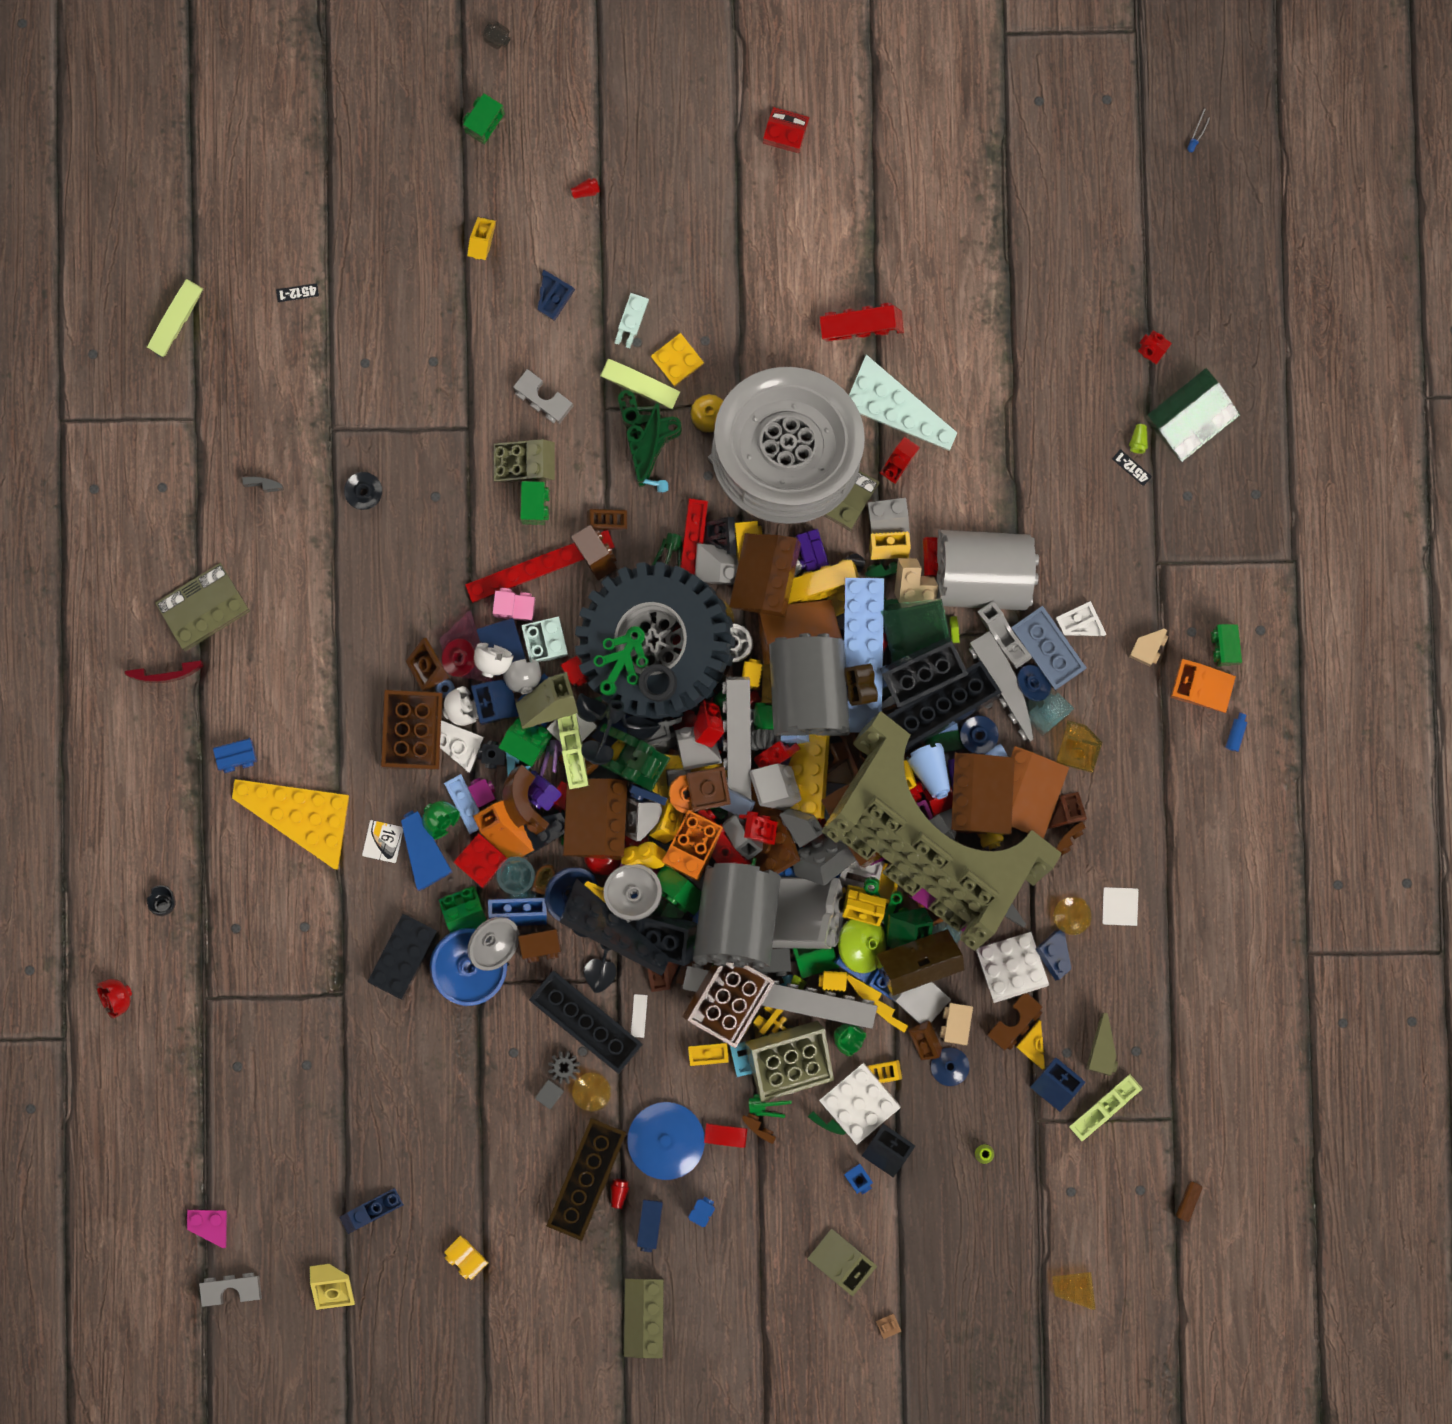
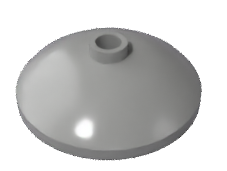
[604,864,662,921]
[468,917,519,971]

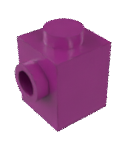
[468,778,496,809]

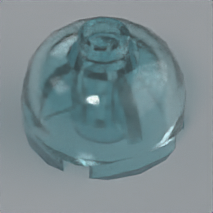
[497,857,535,895]

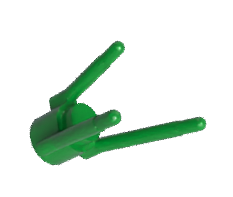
[749,1094,792,1118]

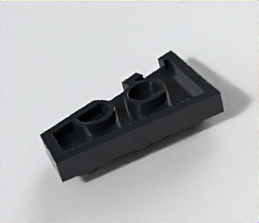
[524,812,565,857]

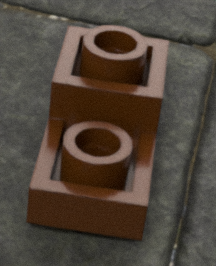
[1056,822,1086,856]
[742,1113,776,1144]

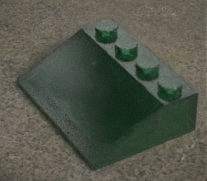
[881,599,950,663]

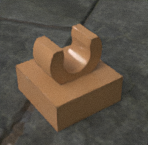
[876,1313,901,1339]

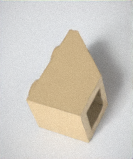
[1129,629,1169,667]

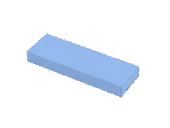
[444,774,480,834]

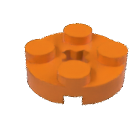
[668,775,696,813]

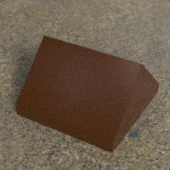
[406,638,449,691]

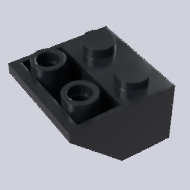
[862,1124,915,1178]

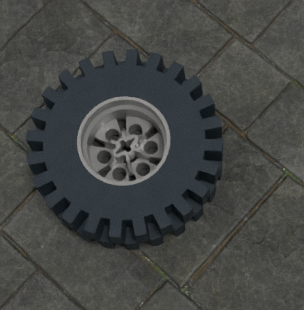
[575,562,735,720]

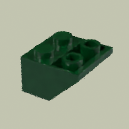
[886,907,933,948]

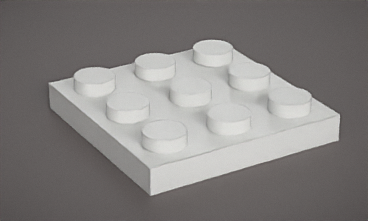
[976,932,1049,1003]
[819,1063,901,1145]

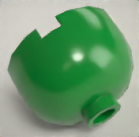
[422,801,460,839]

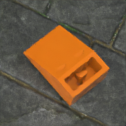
[1170,659,1236,713]
[473,800,534,863]
[662,810,723,882]

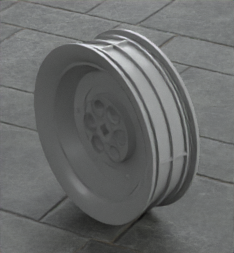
[712,367,865,524]

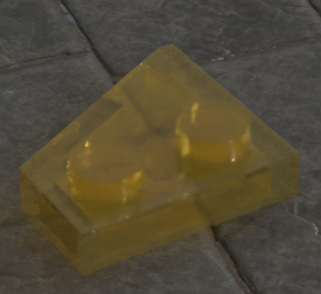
[1052,1272,1096,1310]

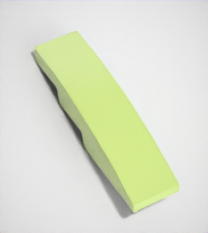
[147,279,203,357]
[600,359,680,409]
[557,714,589,789]
[1070,1074,1143,1141]

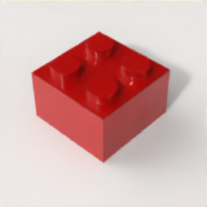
[454,833,509,889]

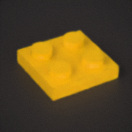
[651,333,704,387]

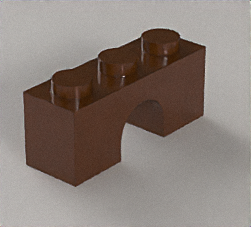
[986,993,1043,1051]

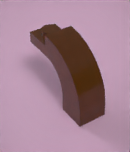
[503,764,549,835]

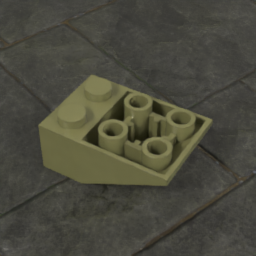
[494,439,555,482]
[516,672,578,729]
[807,1229,877,1296]

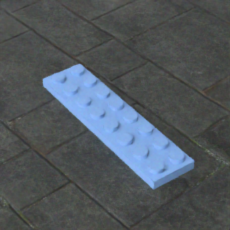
[844,578,884,732]

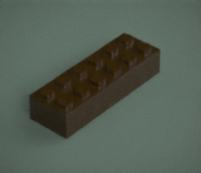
[546,1118,627,1241]

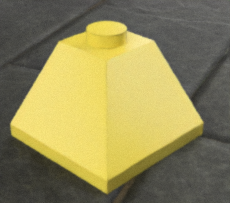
[310,1264,355,1310]

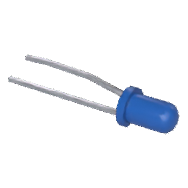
[1187,109,1210,153]

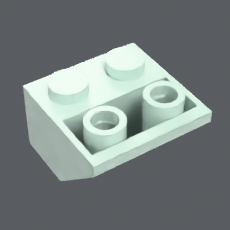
[521,616,569,662]

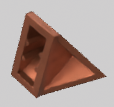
[1048,792,1087,829]
[647,962,681,992]

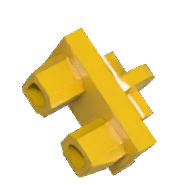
[753,1006,787,1035]

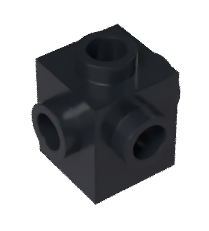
[478,741,506,769]

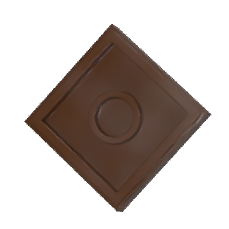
[685,766,731,812]

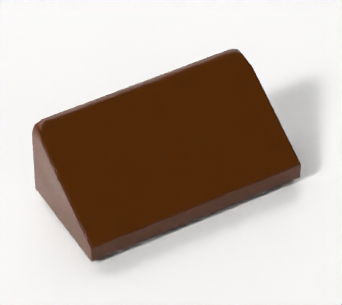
[909,1021,942,1060]
[1175,1181,1202,1222]

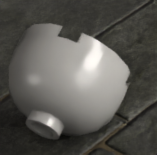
[503,659,541,694]

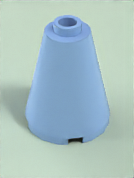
[906,743,950,799]

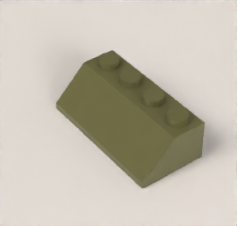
[624,1278,664,1358]

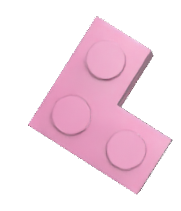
[493,588,536,622]

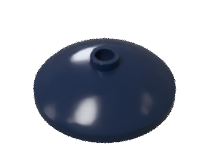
[545,867,599,921]

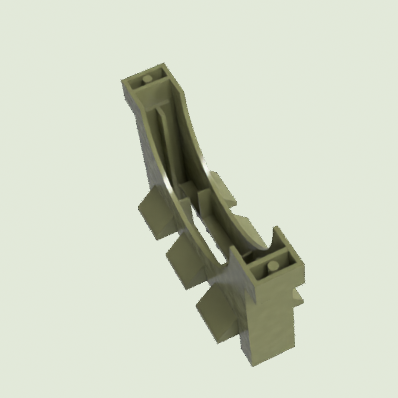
[822,711,1062,951]

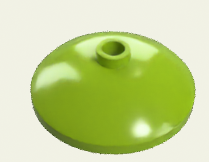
[838,919,887,973]

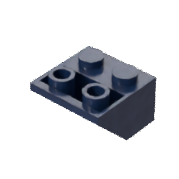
[471,680,519,725]
[1030,1057,1086,1112]

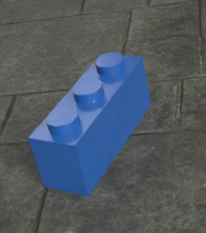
[488,898,547,926]

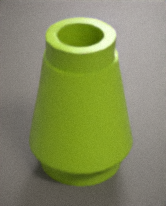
[1129,424,1148,454]
[975,1144,994,1164]

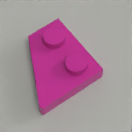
[187,1210,227,1248]

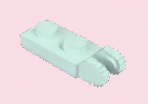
[615,293,649,348]

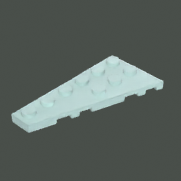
[849,355,957,451]

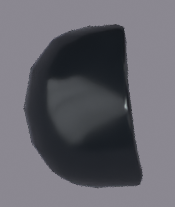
[147,885,176,917]

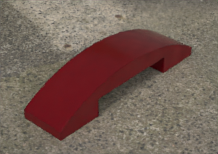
[125,660,203,683]

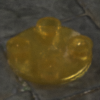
[1053,897,1092,935]
[572,1073,611,1111]

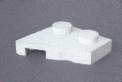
[1056,601,1106,636]

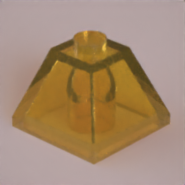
[1056,720,1102,773]

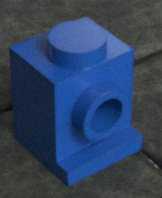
[844,1163,873,1195]

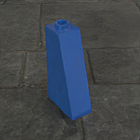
[401,811,453,891]

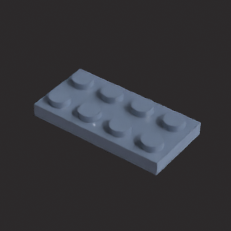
[1011,606,1087,690]

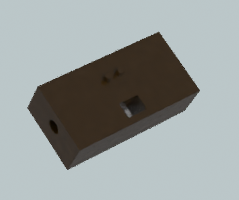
[876,929,965,996]

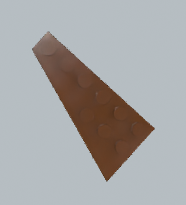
[751,764,800,874]

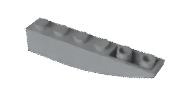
[968,631,1033,742]

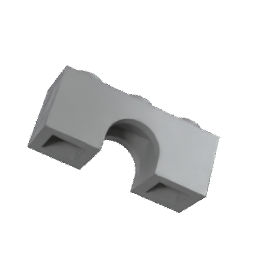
[513,369,573,424]
[199,1272,262,1307]

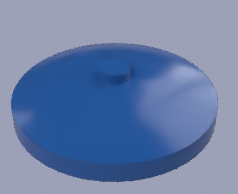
[430,928,507,1006]
[627,1102,705,1180]

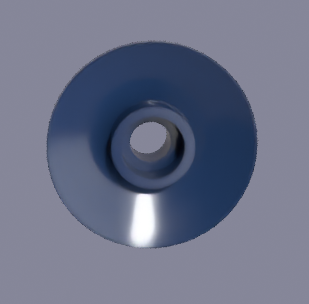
[1017,665,1051,701]
[960,716,999,754]
[931,1047,969,1086]

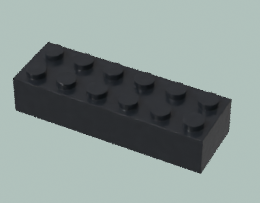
[887,661,1002,753]
[529,970,644,1074]

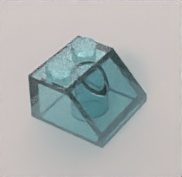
[1029,693,1074,737]

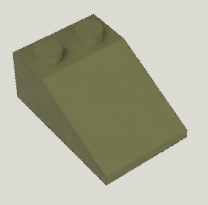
[1086,1013,1118,1076]

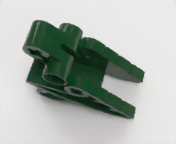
[618,390,682,487]
[600,723,670,792]

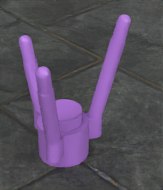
[540,740,567,777]

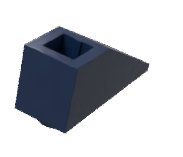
[339,1188,404,1234]

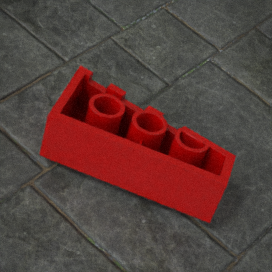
[820,303,904,342]

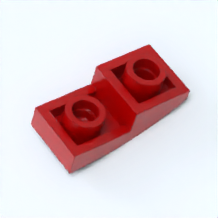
[704,1123,748,1148]

